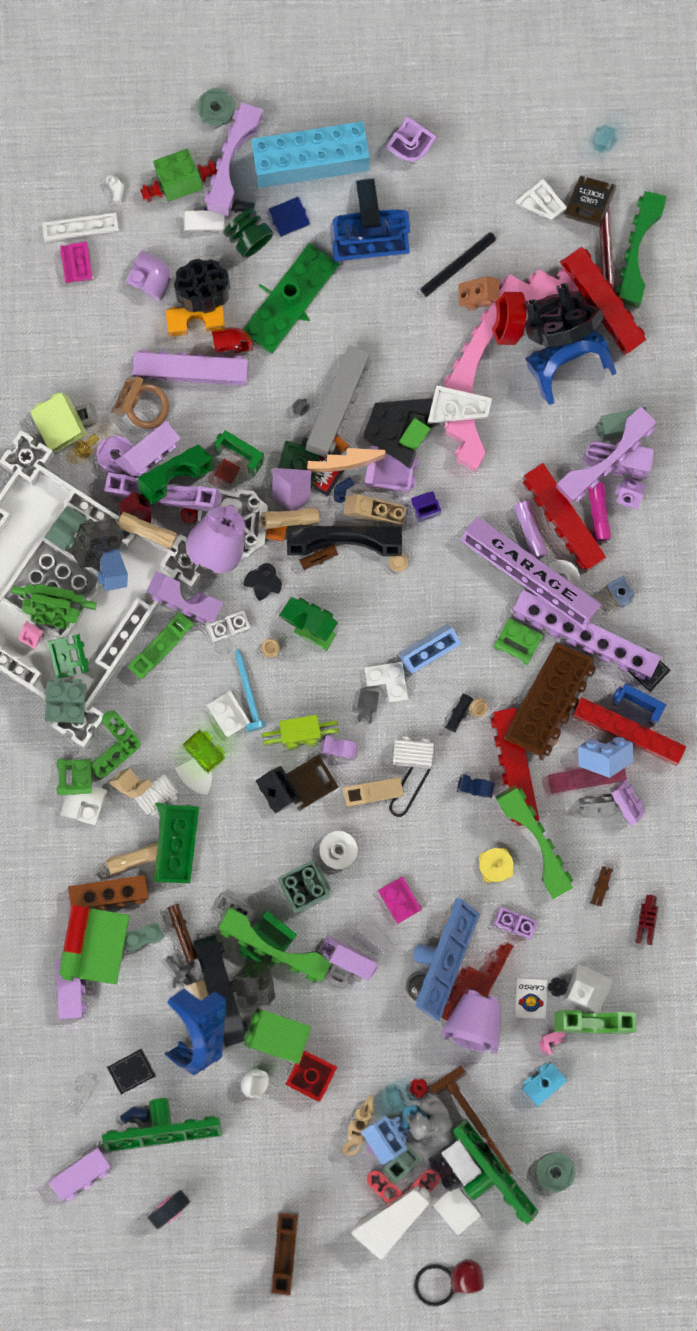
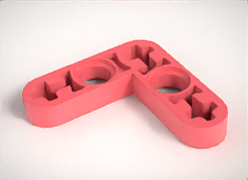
[367,1168,440,1203]

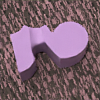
[320,735,358,759]

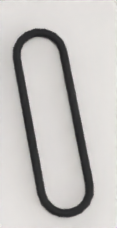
[389,766,432,817]

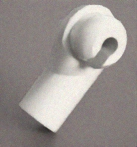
[106,175,124,203]

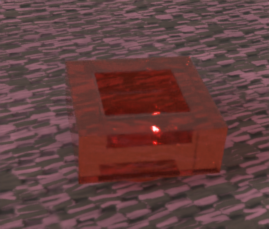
[214,458,241,485]

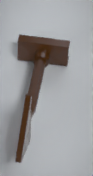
[429,1065,513,1174]

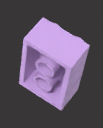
[115,421,181,478]

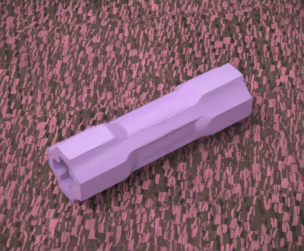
[514,500,547,559]

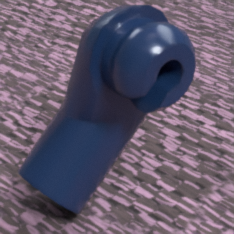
[333,477,355,503]
[120,1106,150,1124]

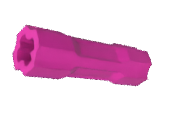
[588,482,611,542]

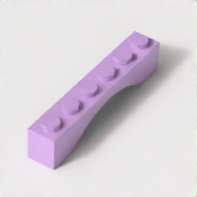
[205,103,263,216]
[556,406,657,504]
[104,473,222,512]

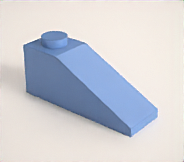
[97,533,128,591]

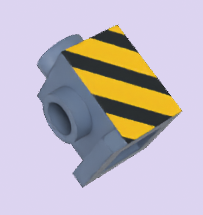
[605,576,635,607]

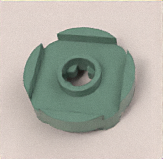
[197,88,235,127]
[536,1152,575,1192]

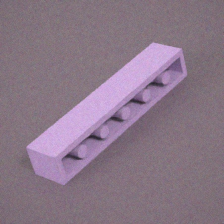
[133,350,248,386]

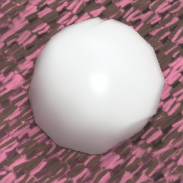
[241,1069,269,1099]

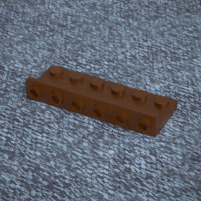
[504,642,596,761]

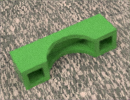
[554,1010,637,1035]

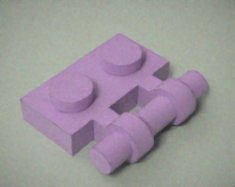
[611,779,645,826]

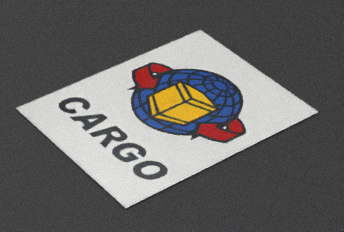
[515,978,548,1019]

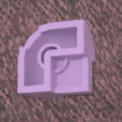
[385,116,437,161]
[126,251,171,301]

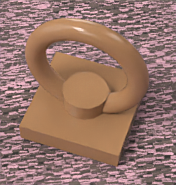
[111,376,169,429]

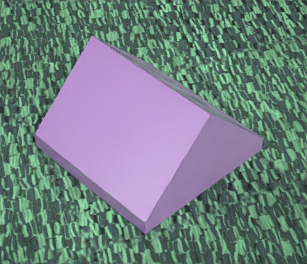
[272,468,311,511]

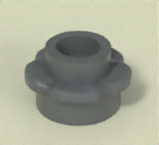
[293,398,310,416]

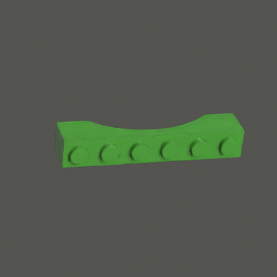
[495,785,573,899]
[217,907,331,983]

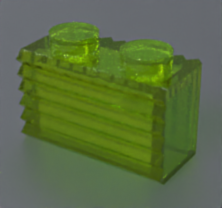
[183,729,226,775]

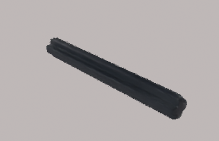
[420,232,496,297]

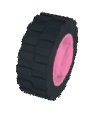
[147,1190,191,1230]

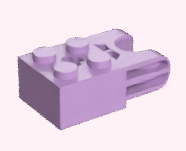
[583,442,654,480]

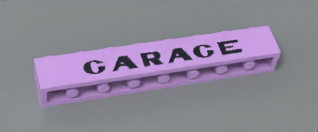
[461,516,601,629]

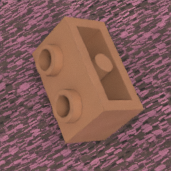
[458,276,500,311]

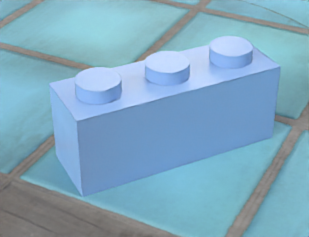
[398,624,461,673]

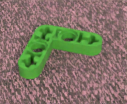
[91,710,140,778]

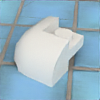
[59,785,108,826]

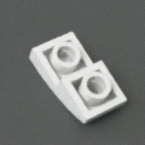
[184,211,224,232]
[206,610,251,644]

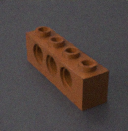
[68,875,149,910]

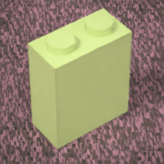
[30,392,88,453]

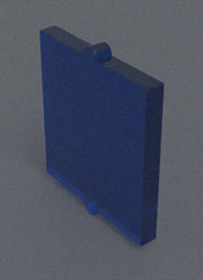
[268,196,311,237]

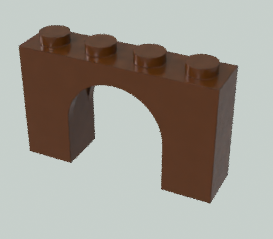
[271,1210,299,1296]

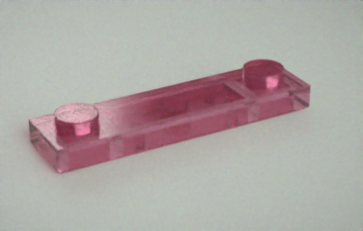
[547,768,627,794]

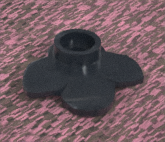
[244,563,282,601]

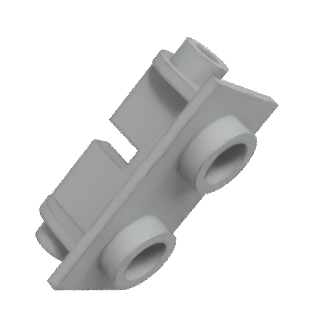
[578,793,619,816]

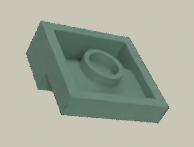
[45,678,87,724]

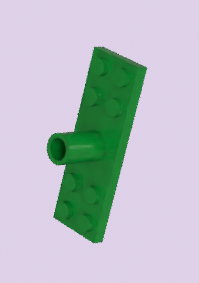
[243,243,339,354]
[101,1098,223,1152]
[453,1118,539,1225]

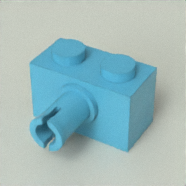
[521,1062,567,1106]

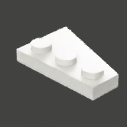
[428,385,492,423]

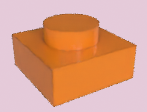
[266,526,287,542]

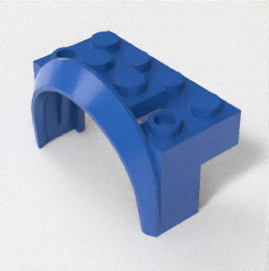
[330,209,410,262]
[525,330,617,405]
[164,989,226,1075]

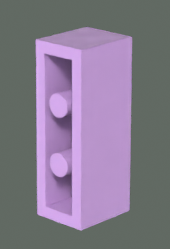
[56,960,87,1019]
[48,1147,112,1201]

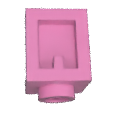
[18,622,44,649]
[539,1032,566,1055]

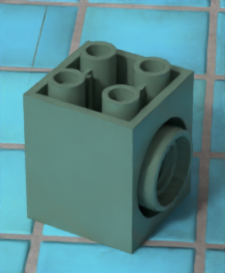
[278,860,331,915]

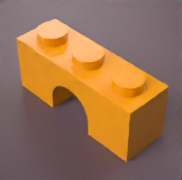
[166,305,225,337]

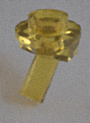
[74,434,99,458]

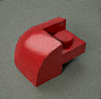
[211,327,253,354]

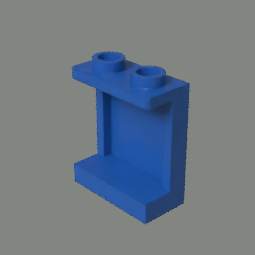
[612,683,667,726]

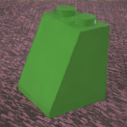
[244,1008,311,1064]

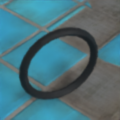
[414,1264,454,1306]

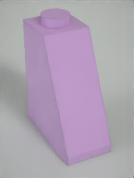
[319,934,378,981]

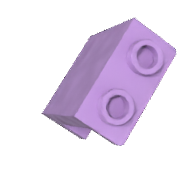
[365,446,419,493]

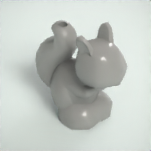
[406,1099,455,1148]

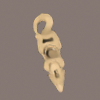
[342,1095,375,1156]

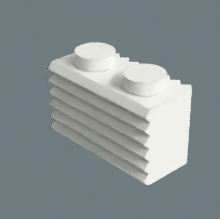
[393,737,434,769]
[135,774,179,817]

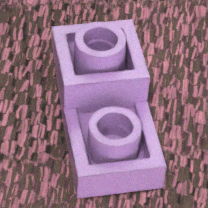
[493,906,538,940]

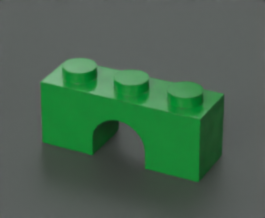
[279,597,338,642]

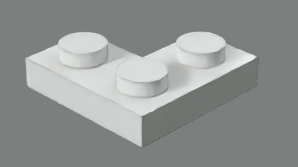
[364,662,408,703]

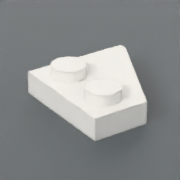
[515,179,567,221]

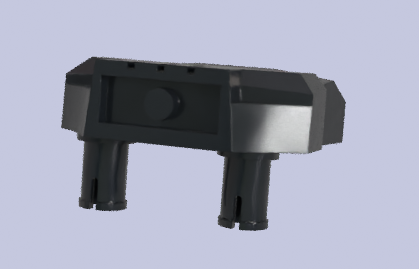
[524,283,603,348]

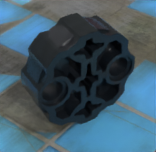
[174,259,230,313]

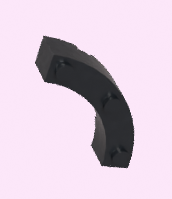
[193,935,249,1047]

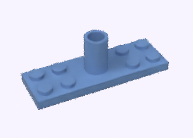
[413,898,480,1021]

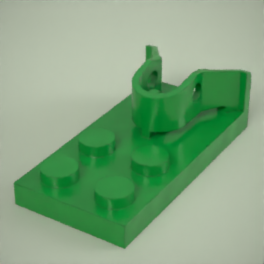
[154,802,199,883]

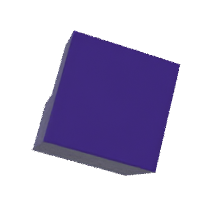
[410,491,441,522]

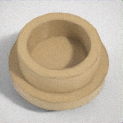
[389,554,408,572]
[261,639,280,658]
[469,698,488,717]

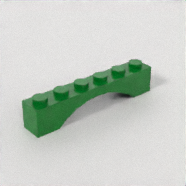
[616,191,667,308]

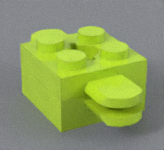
[261,715,339,750]

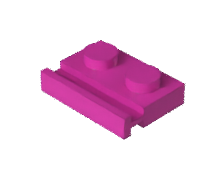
[60,241,93,284]
[378,877,422,924]

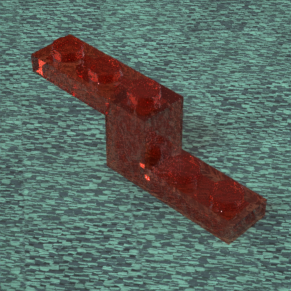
[441,942,514,1021]

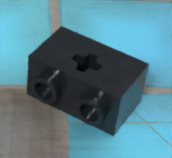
[256,766,301,814]

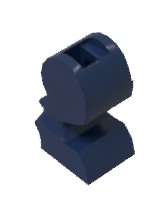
[457,774,495,799]

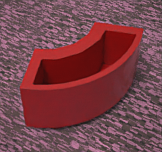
[492,292,527,345]

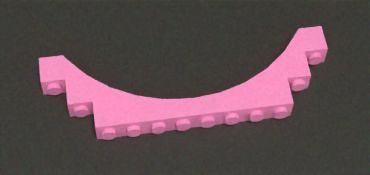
[443,268,579,472]

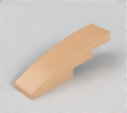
[307,448,386,472]

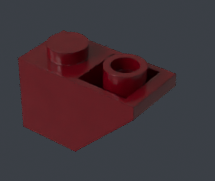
[118,491,152,524]

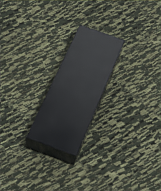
[356,178,381,229]

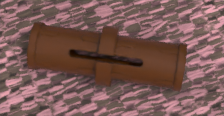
[299,544,339,571]
[590,866,613,907]

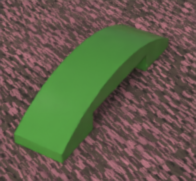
[127,612,194,680]

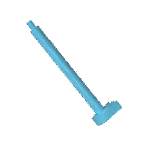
[236,650,266,733]

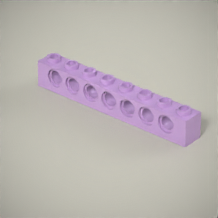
[512,590,661,681]

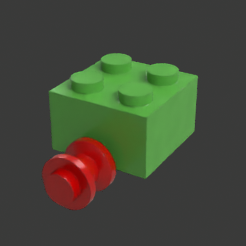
[140,148,218,203]

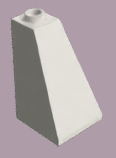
[563,964,613,1013]
[351,1185,432,1260]

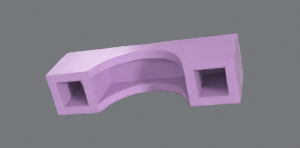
[146,571,223,623]

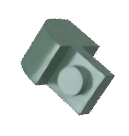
[381,1145,421,1185]

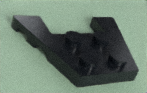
[363,398,433,469]

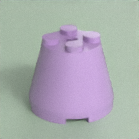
[186,505,246,573]
[441,990,501,1054]

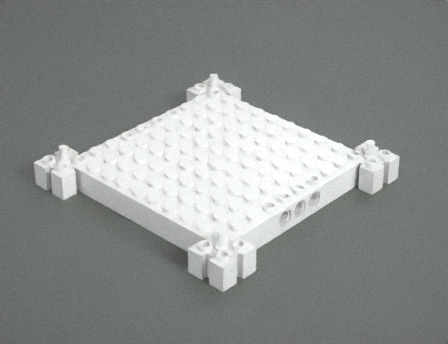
[0,430,207,750]

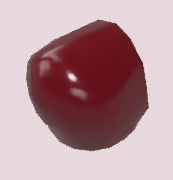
[450,1259,484,1294]

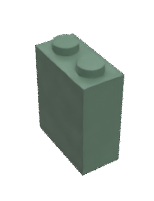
[596,407,647,442]

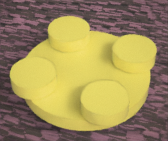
[479,848,513,883]

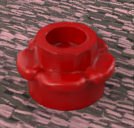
[180,508,198,524]
[409,1079,429,1098]

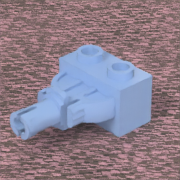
[361,1113,416,1165]

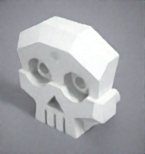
[197,488,268,559]

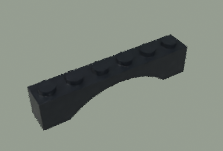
[287,525,402,556]

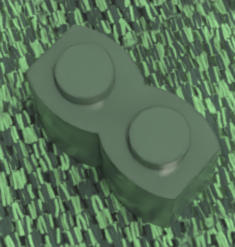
[44,505,86,551]
[125,923,164,951]

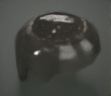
[405,971,427,1001]

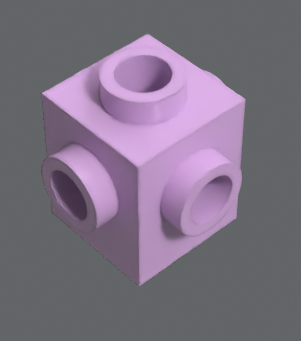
[615,477,646,509]

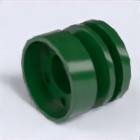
[223,208,274,258]

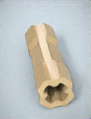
[260,508,319,529]
[117,512,177,549]
[106,842,158,876]

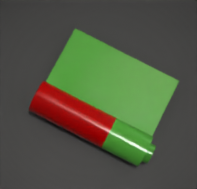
[58,905,130,985]

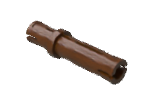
[167,903,198,963]

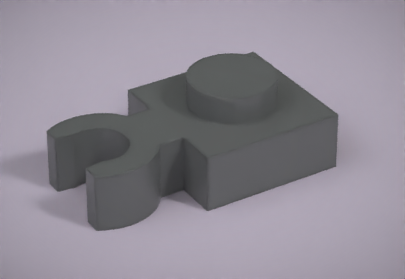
[357,689,379,724]

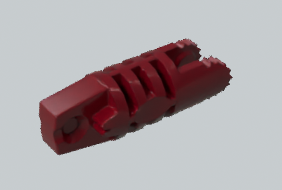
[635,894,659,945]

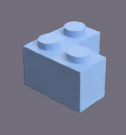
[578,737,633,778]

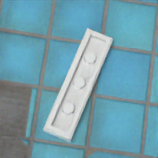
[42,212,119,242]

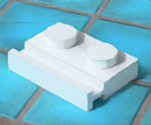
[207,691,250,738]

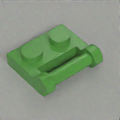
[493,617,543,665]
[57,758,92,795]

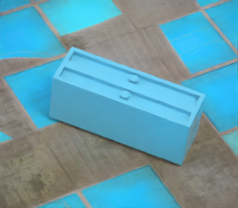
[251,121,370,188]

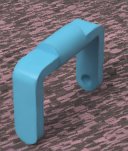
[402,1105,428,1129]

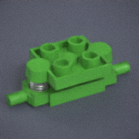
[12,584,97,629]

